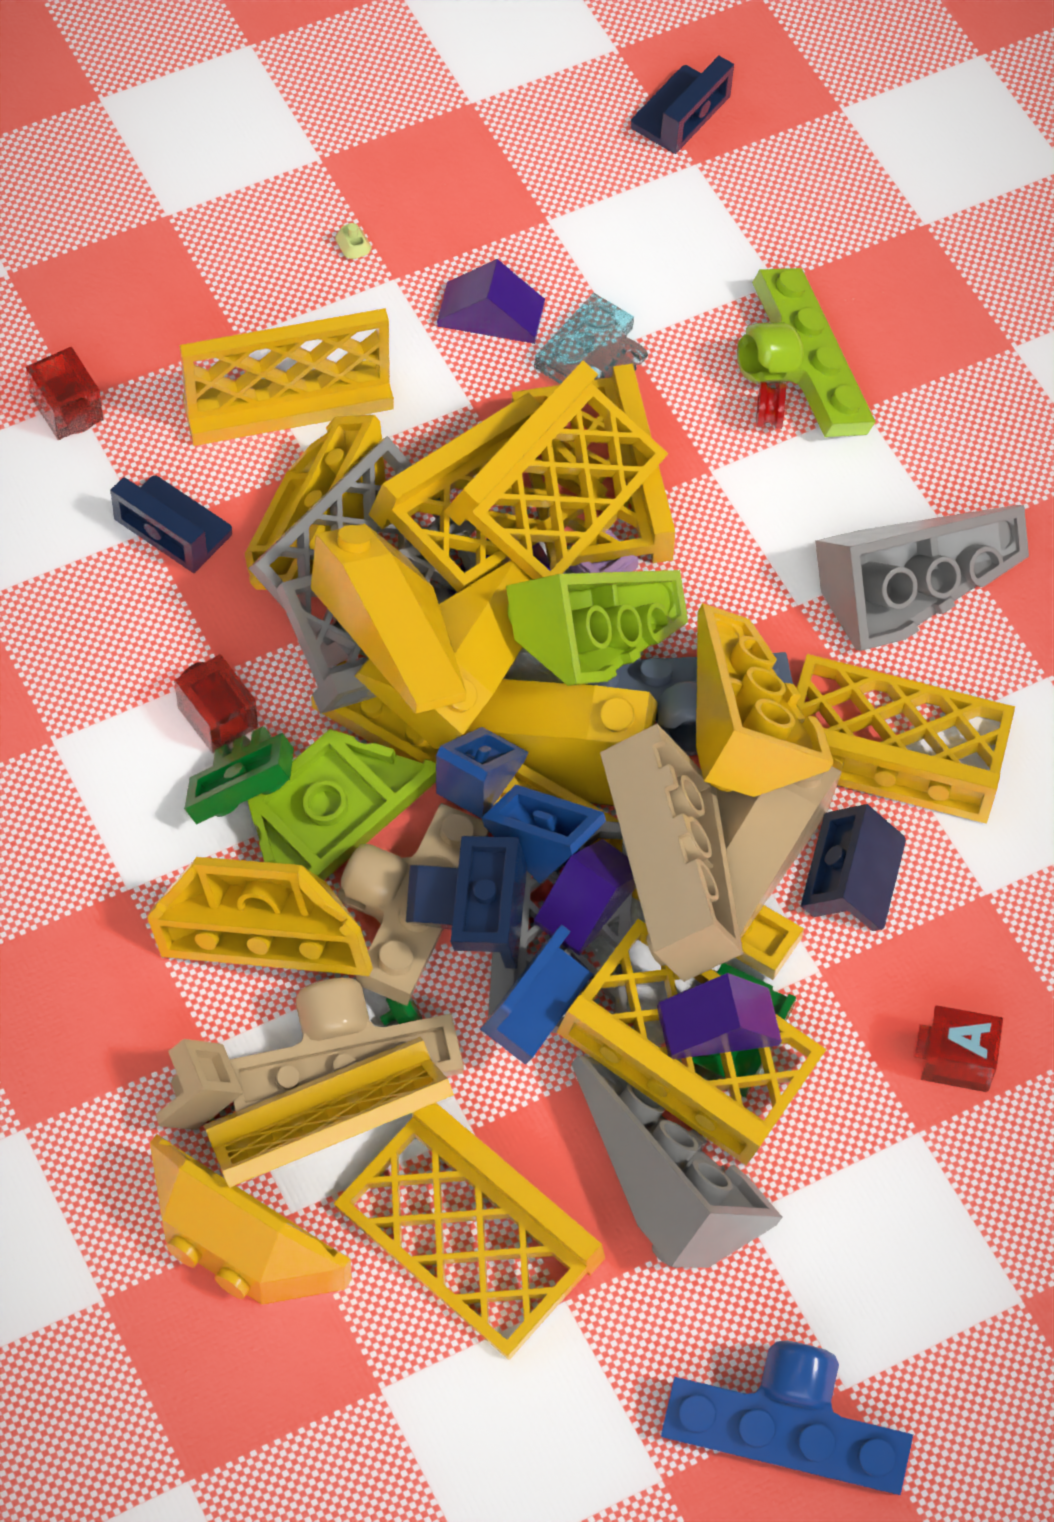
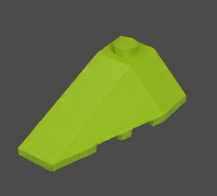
[506,570,688,686]

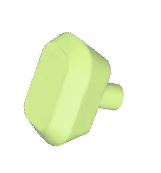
[335,223,372,259]

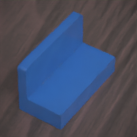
[480,924,593,1065]

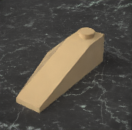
[716,766,842,938]

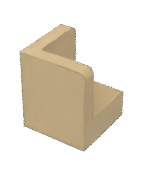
[155,1039,243,1130]

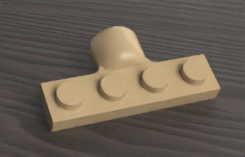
[338,803,489,1006]
[229,978,464,1112]

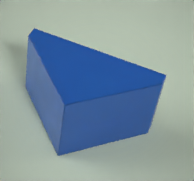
[436,727,528,819]
[482,785,606,884]

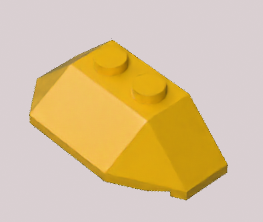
[245,415,386,590]
[147,857,373,976]
[150,1134,352,1305]

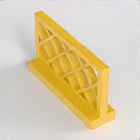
[179,308,394,446]
[444,360,668,580]
[512,363,676,569]
[368,393,608,592]
[796,654,1015,824]
[556,918,827,1166]
[204,1037,454,1188]
[333,1103,606,1360]

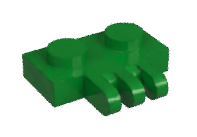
[184,726,294,825]

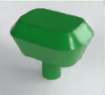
[380,997,422,1026]

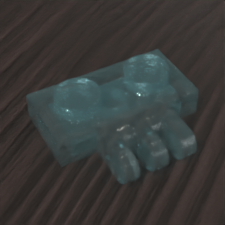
[534,292,648,384]

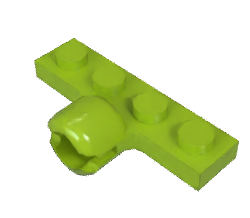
[737,268,876,437]

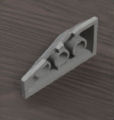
[815,505,1029,651]
[571,1055,783,1268]

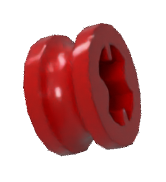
[756,381,786,429]

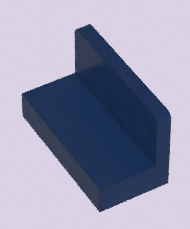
[630,55,735,155]
[110,475,233,574]
[800,804,906,931]
[450,836,527,969]

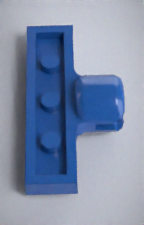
[661,1340,914,1495]

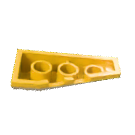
[311,524,467,714]
[354,560,533,749]
[696,603,834,797]
[466,679,658,806]

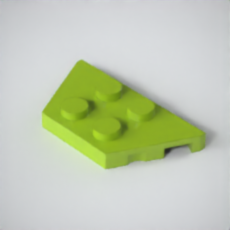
[247,729,436,880]

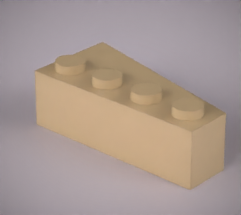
[600,724,743,982]

